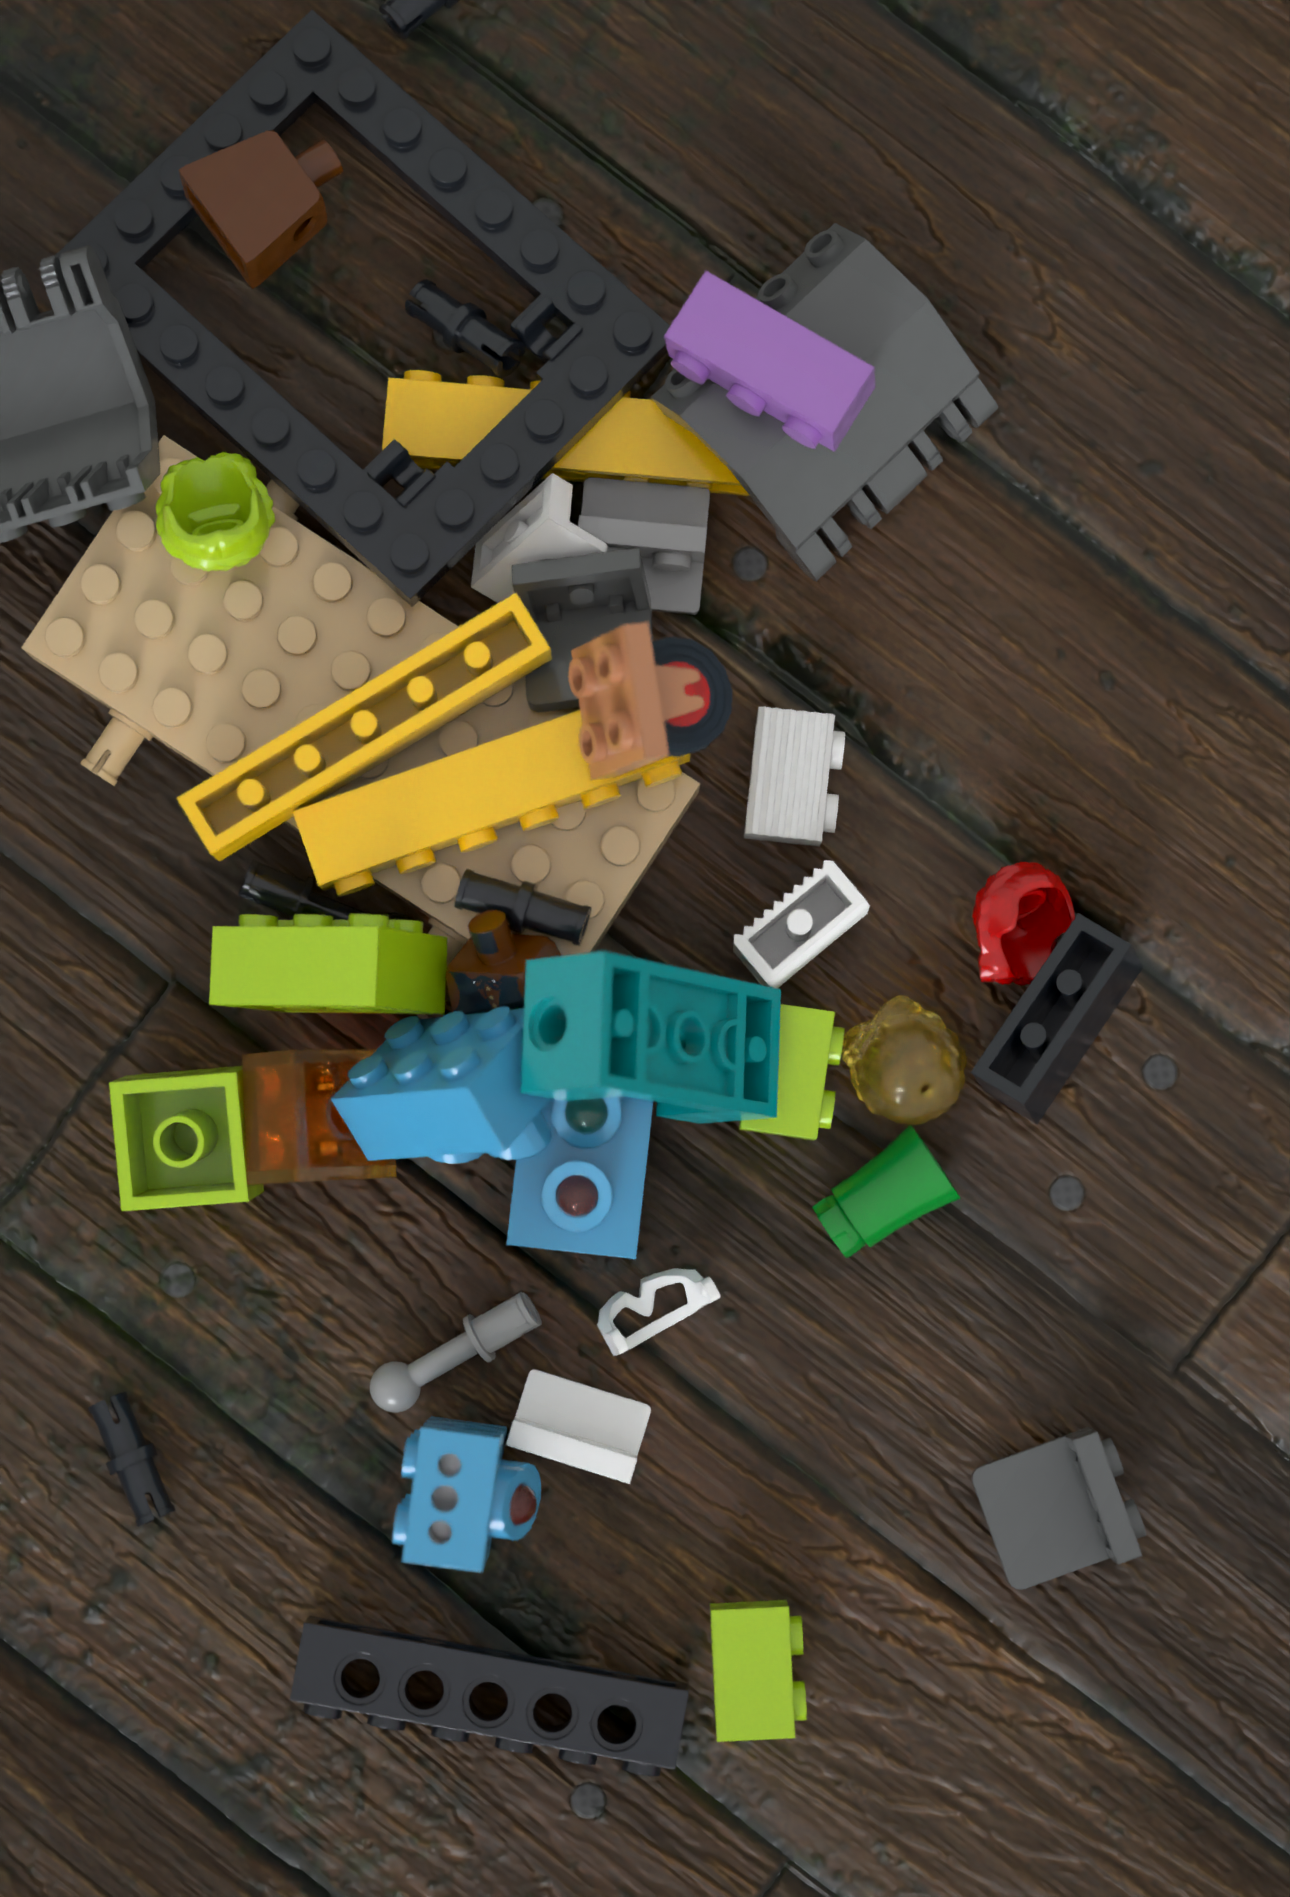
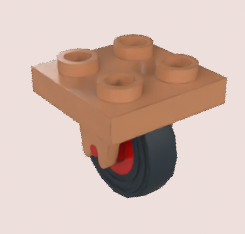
[569,622,732,780]

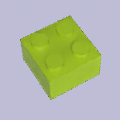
[109,1065,264,1211]

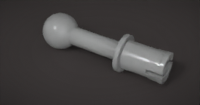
[370,1292,542,1413]

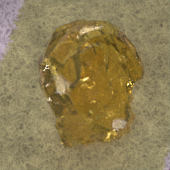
[841,995,967,1125]

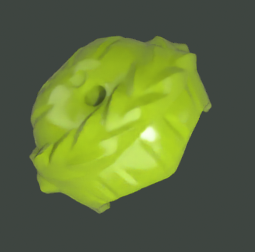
[155,452,276,571]

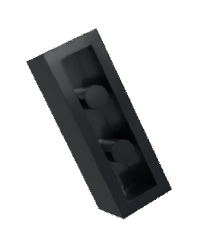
[971,913,1143,1125]

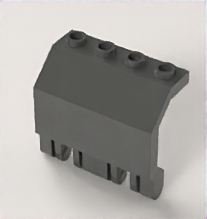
[651,223,998,582]
[0,245,161,543]

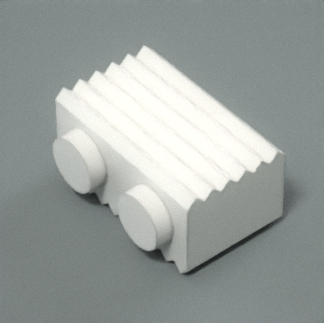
[744,706,845,846]
[733,860,870,988]

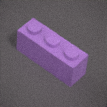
[664,271,876,452]

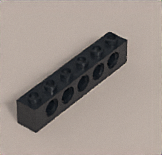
[290,1616,689,1776]

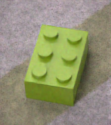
[209,914,448,1015]

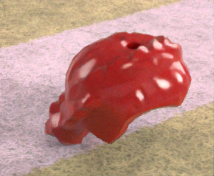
[972,862,1075,985]

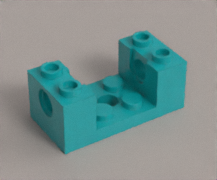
[521,951,781,1124]

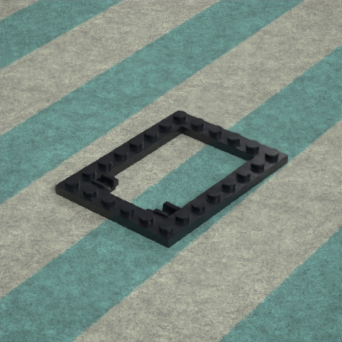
[55,10,670,607]

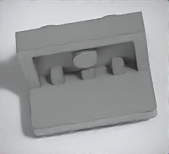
[578,477,710,615]

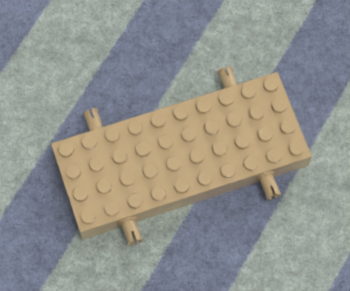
[21,435,700,970]

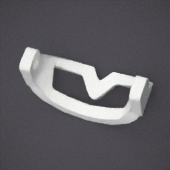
[597,1268,720,1356]

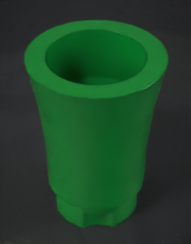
[812,1124,961,1258]

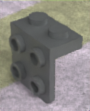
[512,548,653,712]
[971,1427,1146,1590]

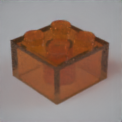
[242,1049,397,1185]

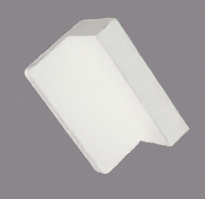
[471,473,608,603]
[506,1369,651,1484]

